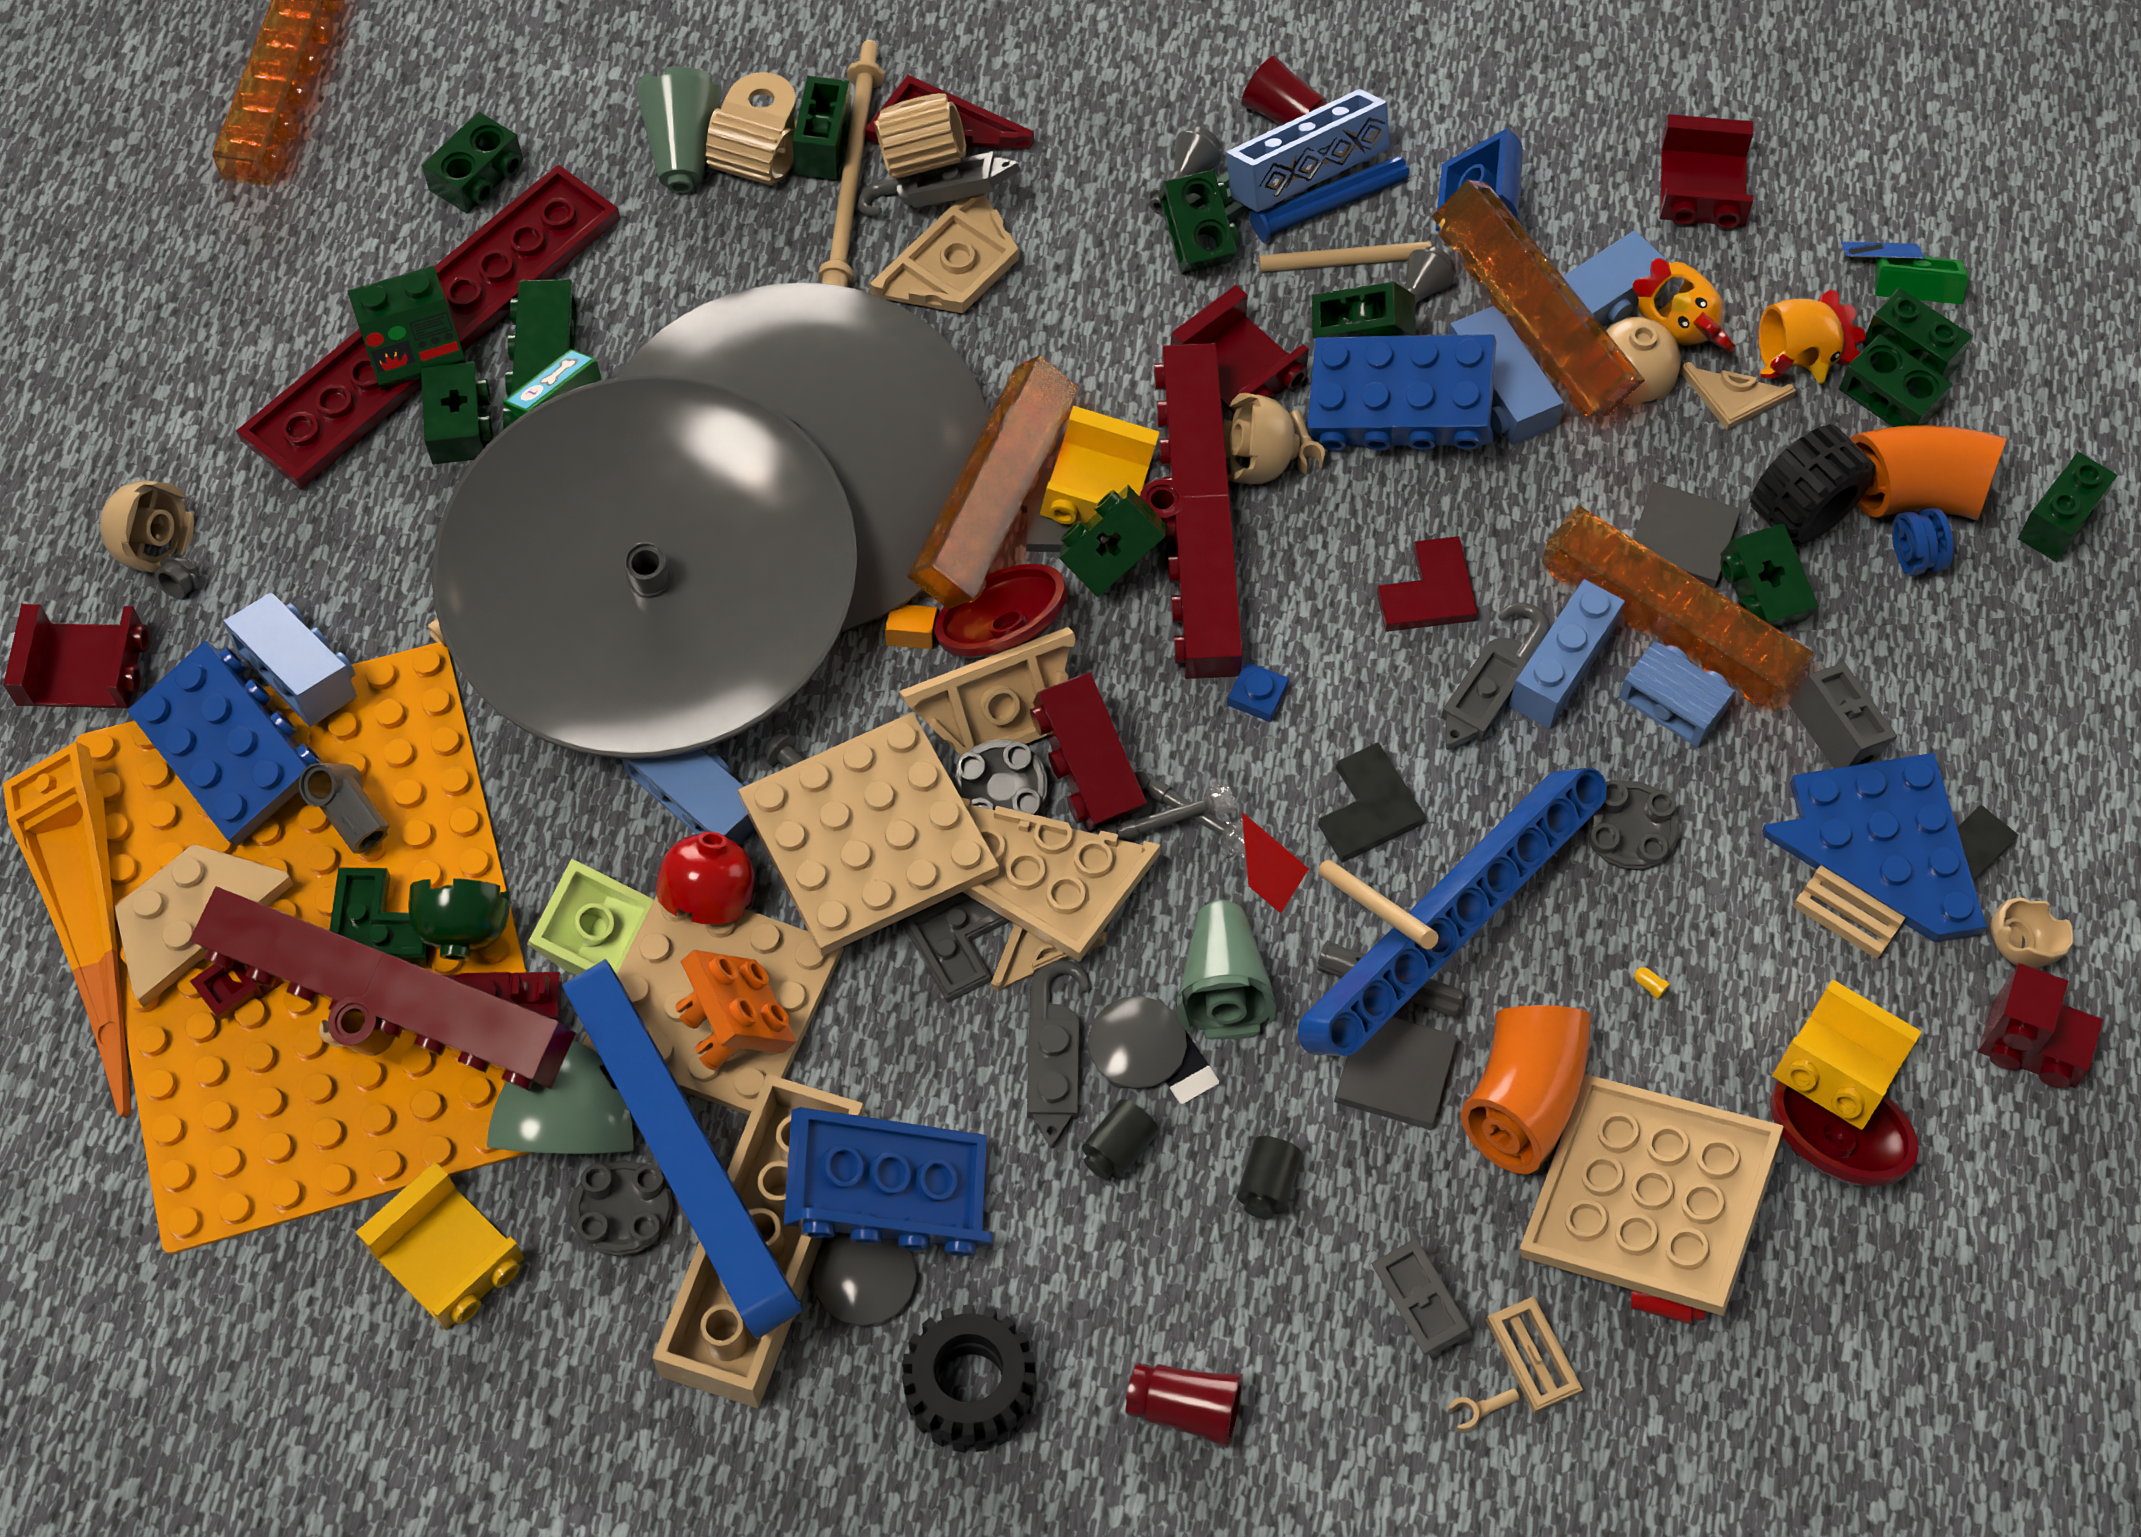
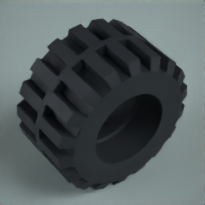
[1750,424,1876,546]
[902,1305,1036,1453]

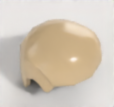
[1990,897,2074,969]

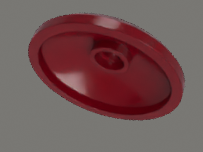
[934,564,1068,659]
[1770,1080,1919,1186]

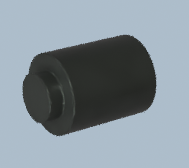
[1082,1099,1159,1180]
[1236,1136,1302,1219]

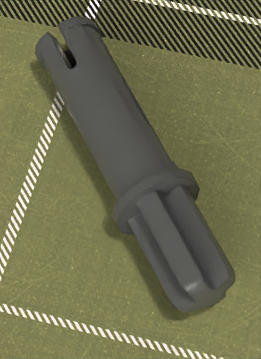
[1317,940,1464,1016]

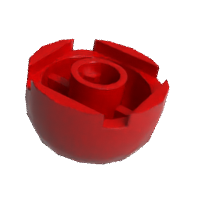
[655,831,755,924]

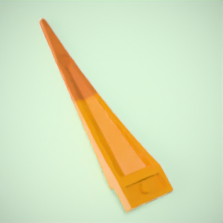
[3,741,131,1118]

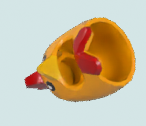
[1633,258,1736,353]
[1758,289,1866,384]

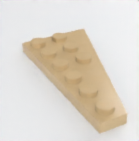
[961,798,1161,962]

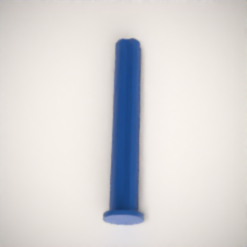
[1250,156,1410,243]

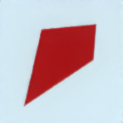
[1241,811,1309,913]

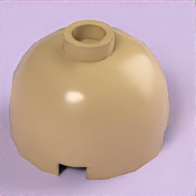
[1590,317,1681,405]
[1223,393,1300,484]
[100,480,194,572]

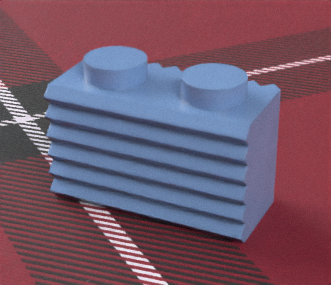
[1618,640,1735,748]

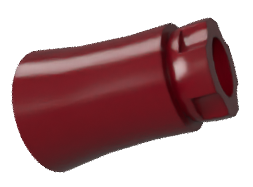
[1241,56,1328,126]
[1125,1363,1243,1448]

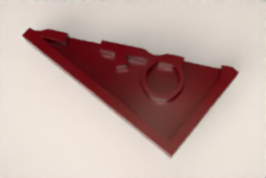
[865,74,1034,150]

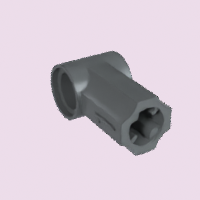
[299,763,390,854]

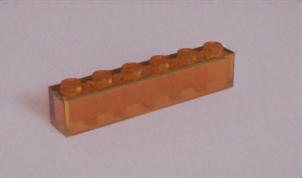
[212,0,345,186]
[1431,179,1645,416]
[907,355,1079,609]
[1541,505,1814,712]

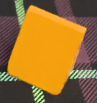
[885,604,937,649]

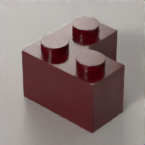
[1977,963,2103,1088]

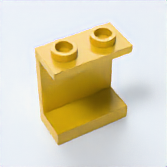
[1039,406,1160,539]
[1772,979,1922,1130]
[356,1161,524,1330]

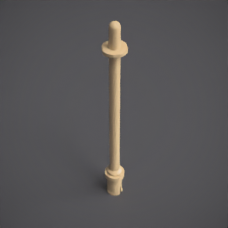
[818,39,885,287]

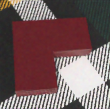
[1377,536,1478,632]

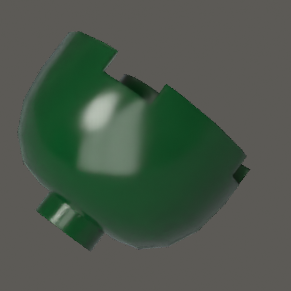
[408,878,511,961]

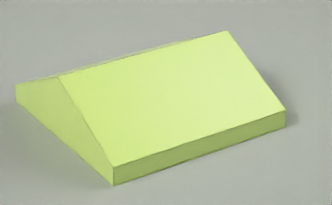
[527,859,654,975]

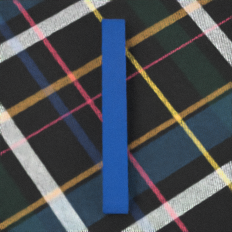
[1298,768,1607,1056]
[562,959,803,1340]

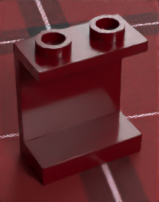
[1660,114,1753,229]
[1171,285,1309,414]
[3,603,149,709]

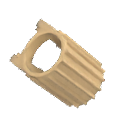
[705,72,797,186]
[874,94,966,179]

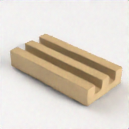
[1793,865,1906,960]
[1486,1296,1583,1414]

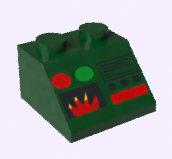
[347,265,466,390]

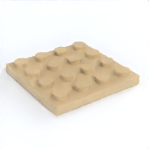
[738,712,999,956]
[582,896,844,1116]
[1519,1074,1784,1316]

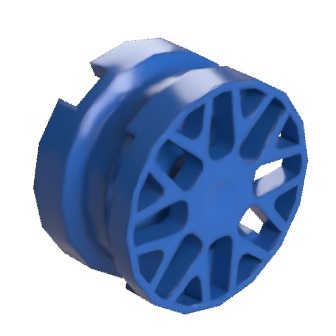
[1892,507,1954,577]

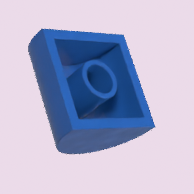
[1435,128,1523,245]

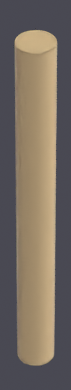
[1258,241,1431,273]
[1319,860,1438,949]

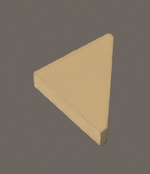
[1680,362,1796,430]
[991,924,1107,991]

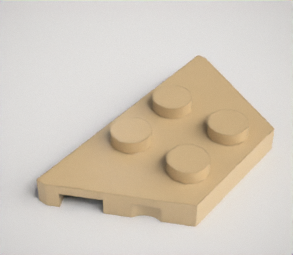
[870,194,1019,314]
[899,627,1076,756]
[115,844,294,1008]

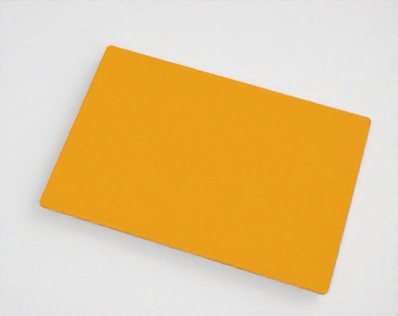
[76,642,534,1254]

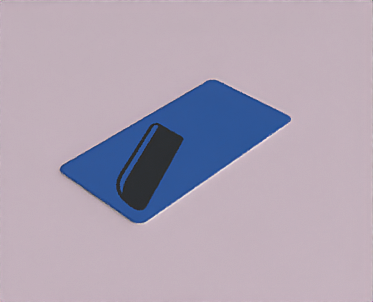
[1840,242,1924,258]

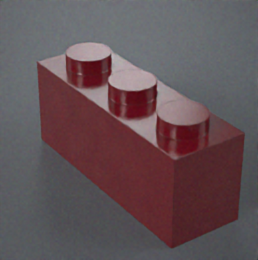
[1030,671,1147,832]

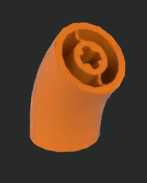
[1849,425,2007,521]
[1460,1005,1591,1174]

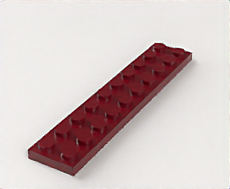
[236,164,620,490]

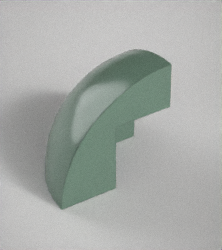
[487,1040,633,1154]

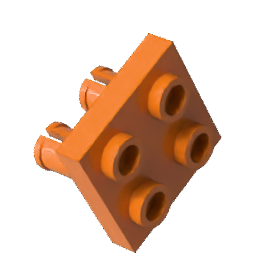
[676,950,797,1071]

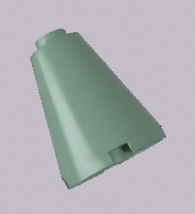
[636,66,722,193]
[1176,900,1276,1039]

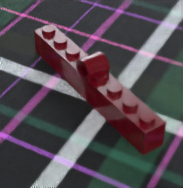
[1140,343,1243,679]
[189,886,576,1091]

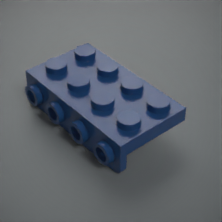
[1307,334,1497,451]
[127,641,323,846]
[784,1107,993,1256]

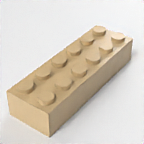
[652,1074,865,1409]

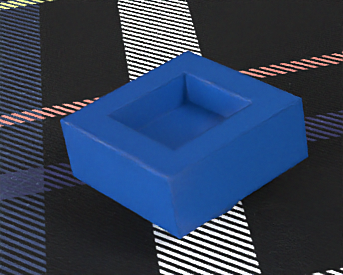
[1227,661,1289,722]

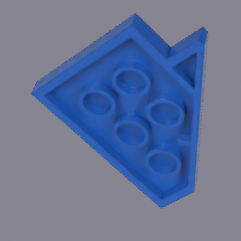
[1762,753,1987,942]

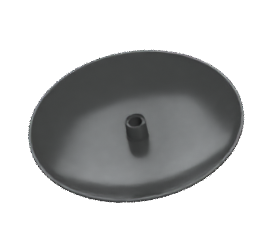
[617,282,993,633]
[432,374,857,759]

